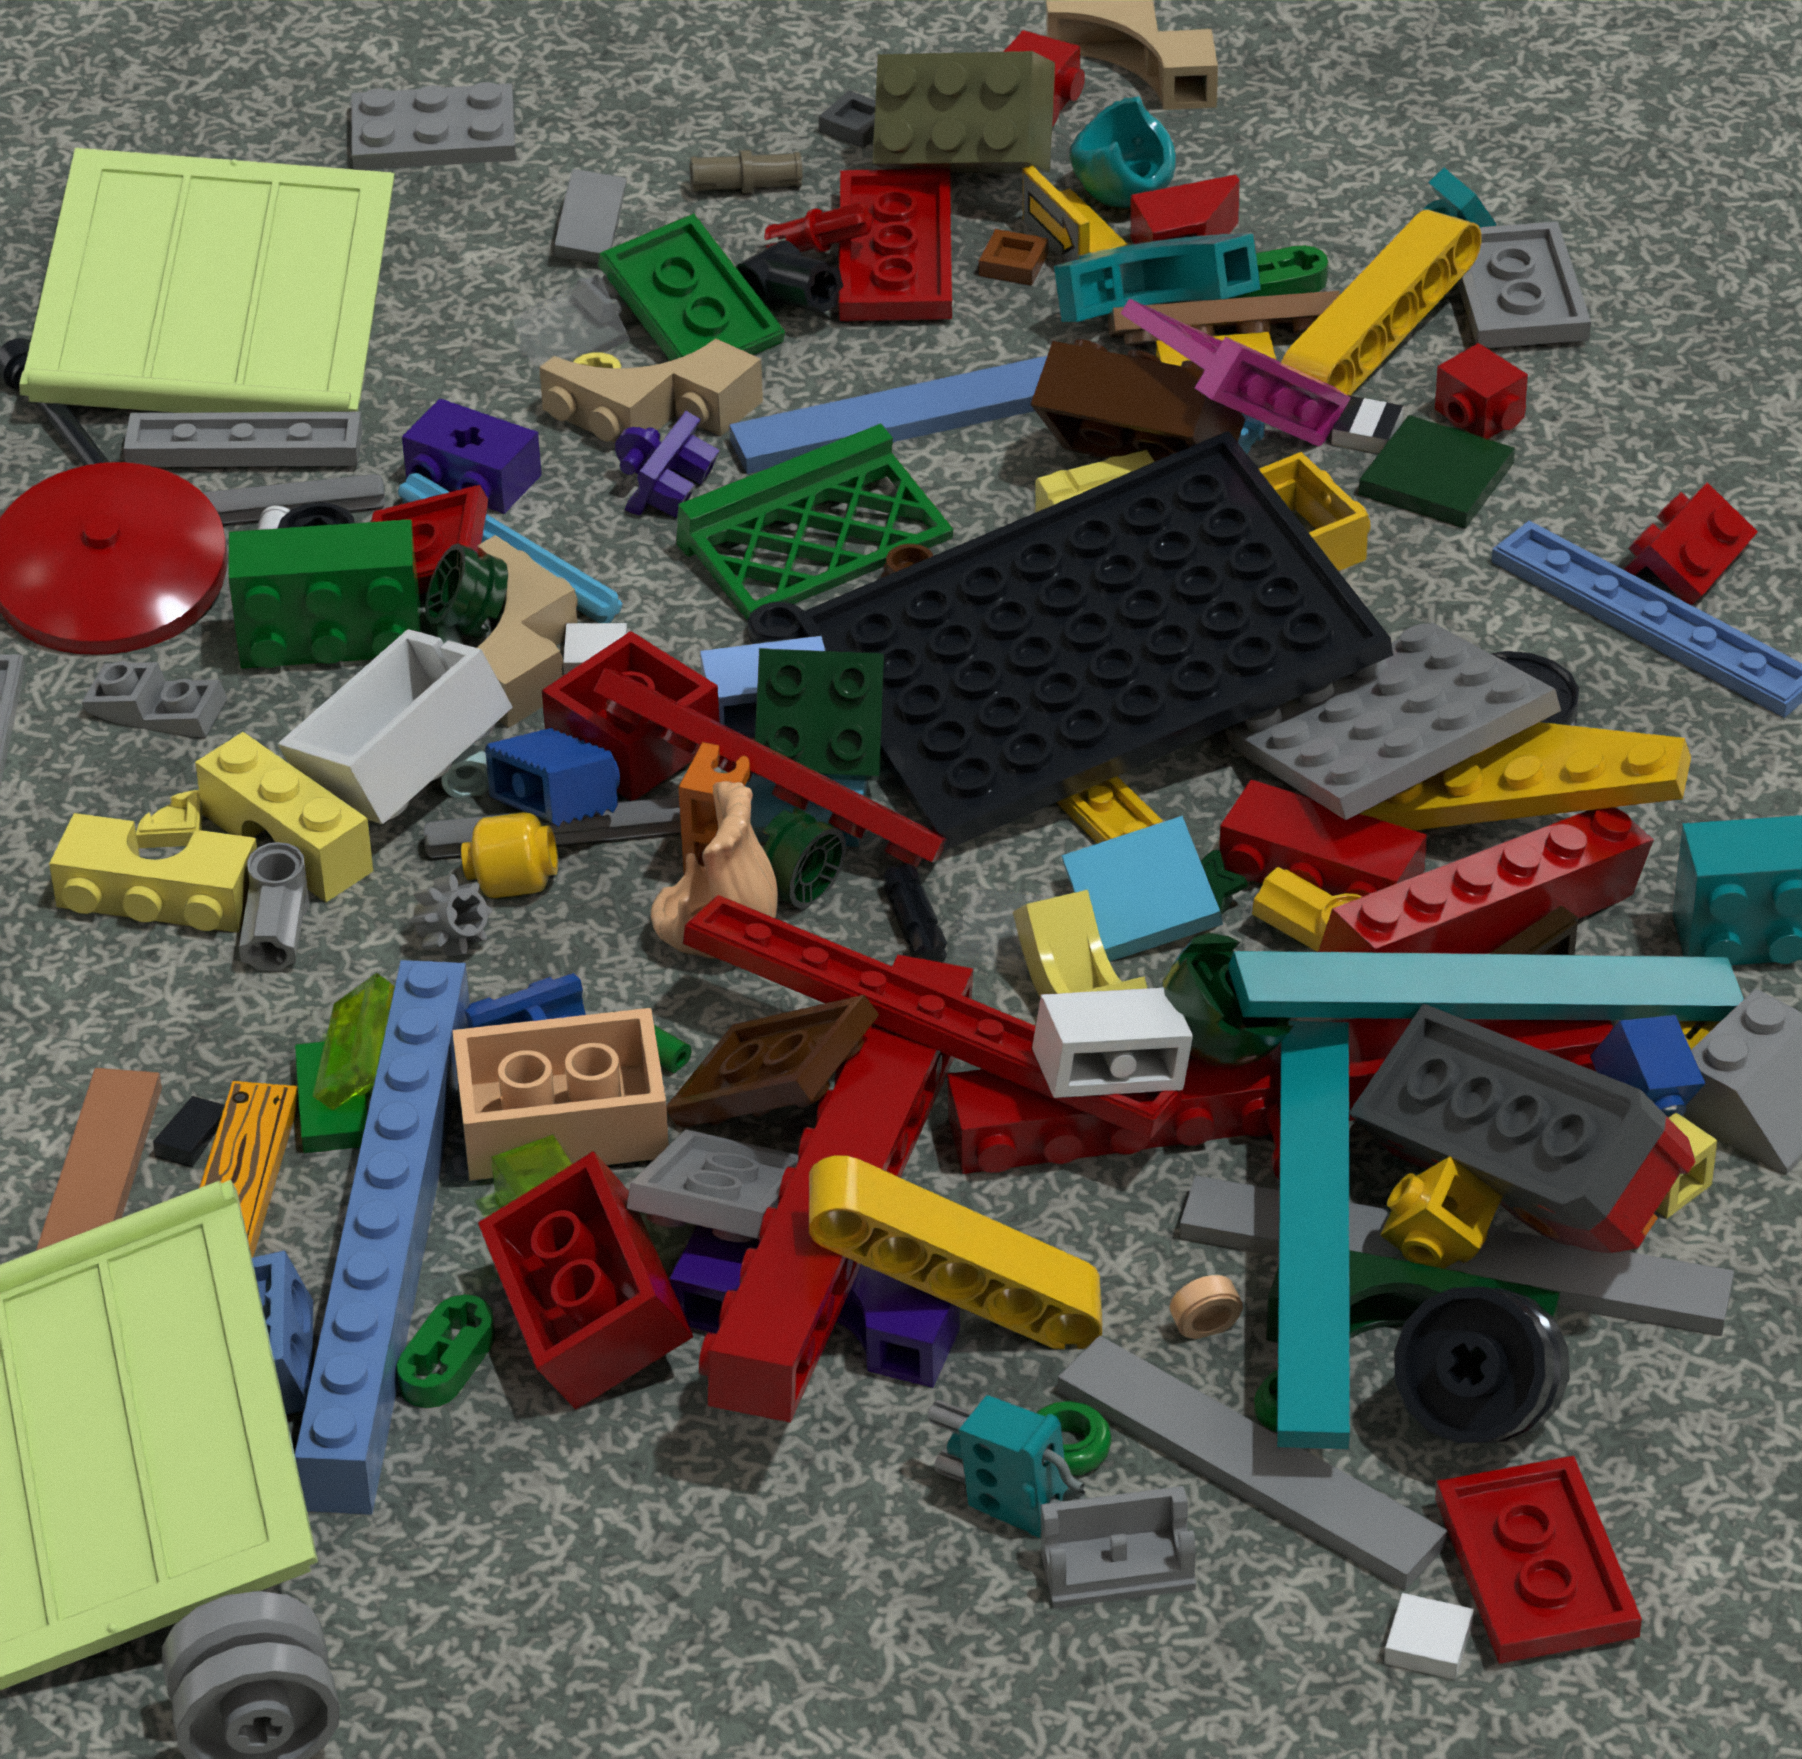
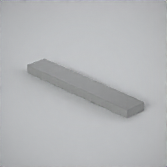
[1058,1335,1447,1591]

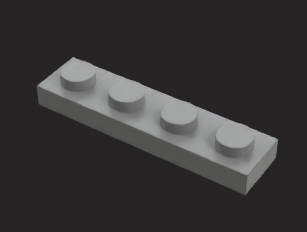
[123,412,363,467]

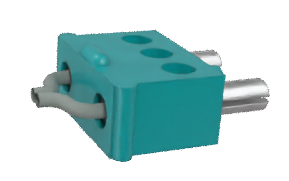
[928,1395,1085,1538]

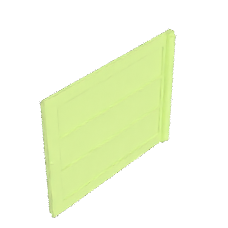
[19,148,394,413]
[0,1180,318,1690]

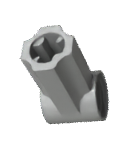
[239,842,310,972]

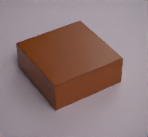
[979,229,1049,286]

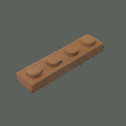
[1108,291,1340,346]

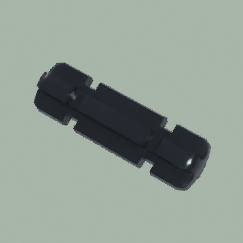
[884,863,947,962]

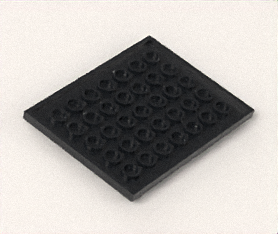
[796,431,1393,851]

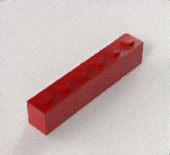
[1318,807,1654,954]

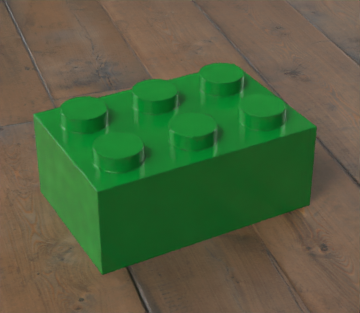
[228,519,421,669]

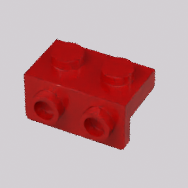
[1623,482,1758,605]

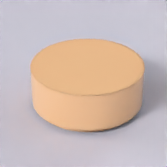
[1169,1275,1243,1339]

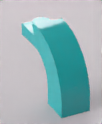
[1054,233,1260,322]

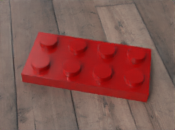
[839,169,952,321]

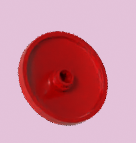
[0,462,228,655]

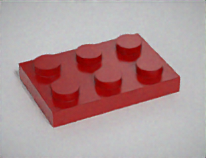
[1435,1455,1642,1664]

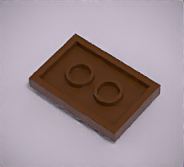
[666,995,879,1128]

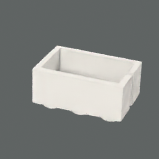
[278,629,513,825]

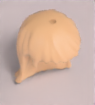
[651,781,778,958]

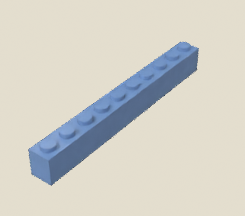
[295,960,470,1515]

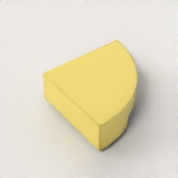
[136,790,202,848]

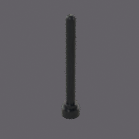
[0,338,109,466]

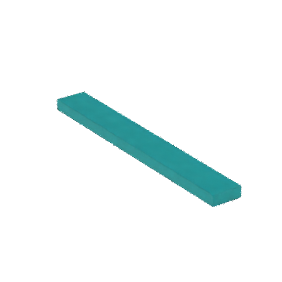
[1228,951,1744,1021]
[1277,1021,1350,1449]

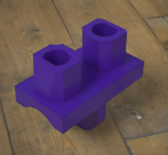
[615,411,720,518]

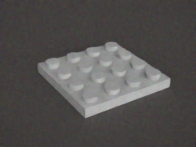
[1225,622,1561,820]

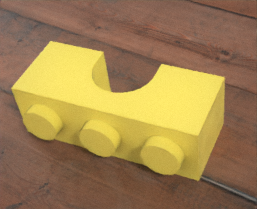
[195,732,373,902]
[49,813,257,933]

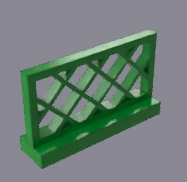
[676,423,954,620]

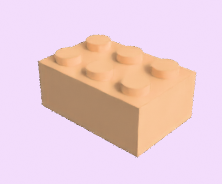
[452,1008,669,1181]

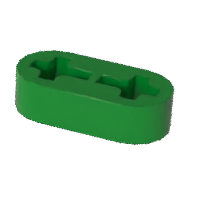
[1229,245,1328,299]
[397,1294,495,1408]

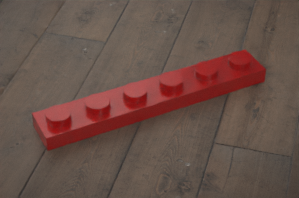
[593,668,947,867]

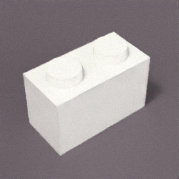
[1032,988,1193,1098]

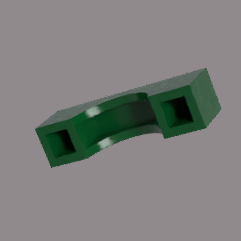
[1266,1250,1560,1377]

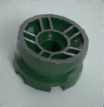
[425,544,508,639]
[763,807,846,909]

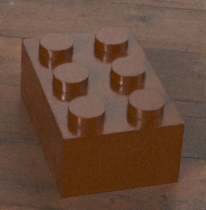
[1030,339,1246,462]

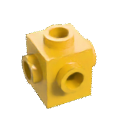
[1380,1156,1503,1269]

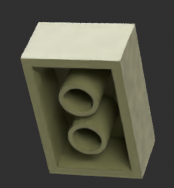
[873,51,1055,173]

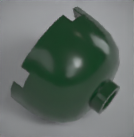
[1161,933,1294,1069]

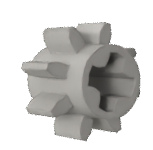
[409,874,492,957]

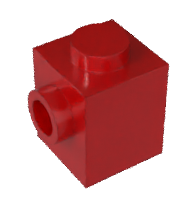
[1435,343,1528,439]

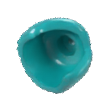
[1069,96,1176,208]

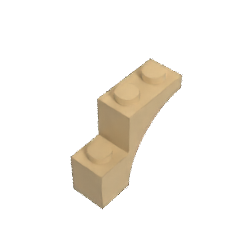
[1046,0,1218,110]
[539,339,763,443]
[477,535,578,728]

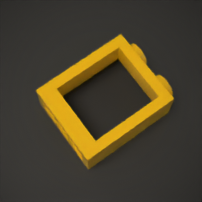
[1259,452,1371,571]

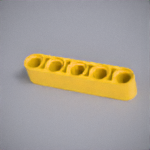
[1281,210,1482,395]
[809,1156,1103,1349]

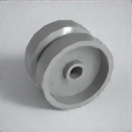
[162,1591,340,1759]

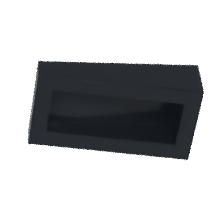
[153,1096,225,1168]

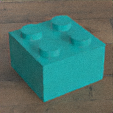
[1672,815,1802,966]

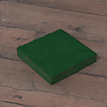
[1358,415,1515,529]

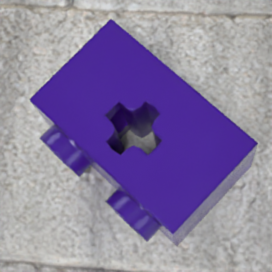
[402,398,542,514]

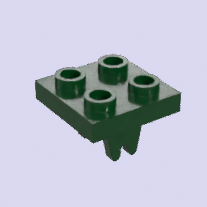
[754,648,884,781]

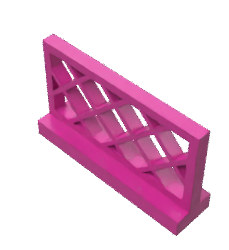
[1120,298,1351,447]

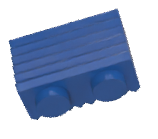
[485,728,620,827]

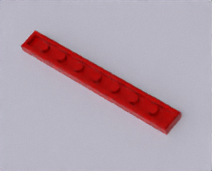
[683,895,1184,1139]

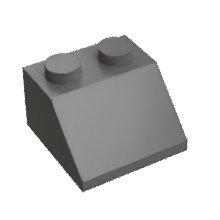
[1682,988,1802,1175]

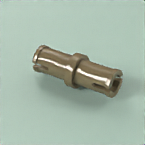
[689,150,802,194]

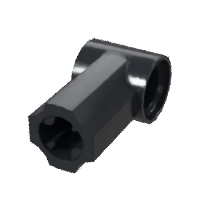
[736,240,844,313]

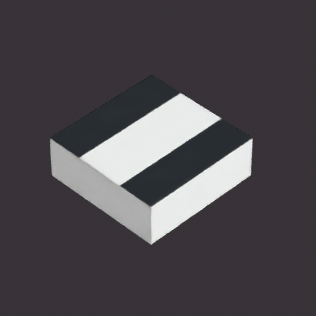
[1331,395,1403,454]

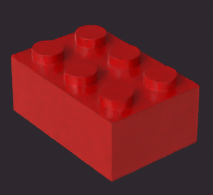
[478,1151,694,1410]

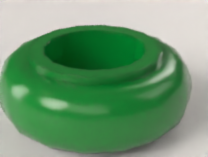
[1036,1401,1112,1476]

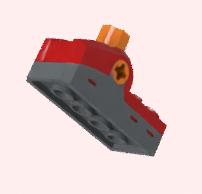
[1349,1003,1696,1253]

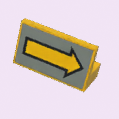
[1023,165,1128,263]

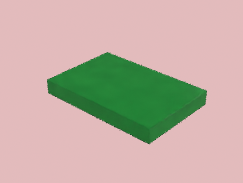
[598,213,785,361]

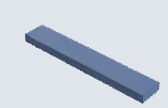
[729,356,1047,474]
[1491,521,1802,718]

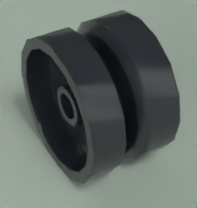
[1394,1287,1570,1443]

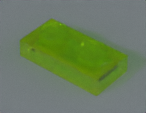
[313,973,395,1110]

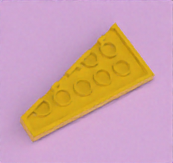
[1360,722,1691,830]

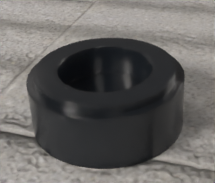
[748,602,804,644]

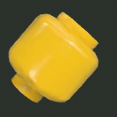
[461,812,558,898]

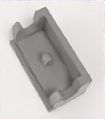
[1041,1486,1196,1609]

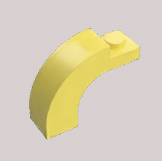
[1013,889,1148,998]

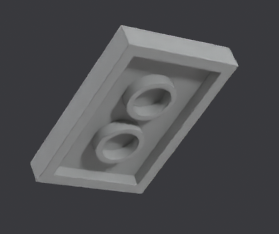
[351,82,516,170]
[1457,221,1591,348]
[626,1129,798,1242]

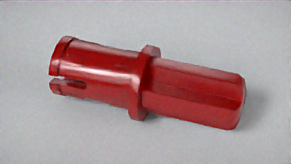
[764,202,873,253]

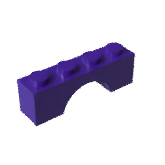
[670,1225,960,1388]

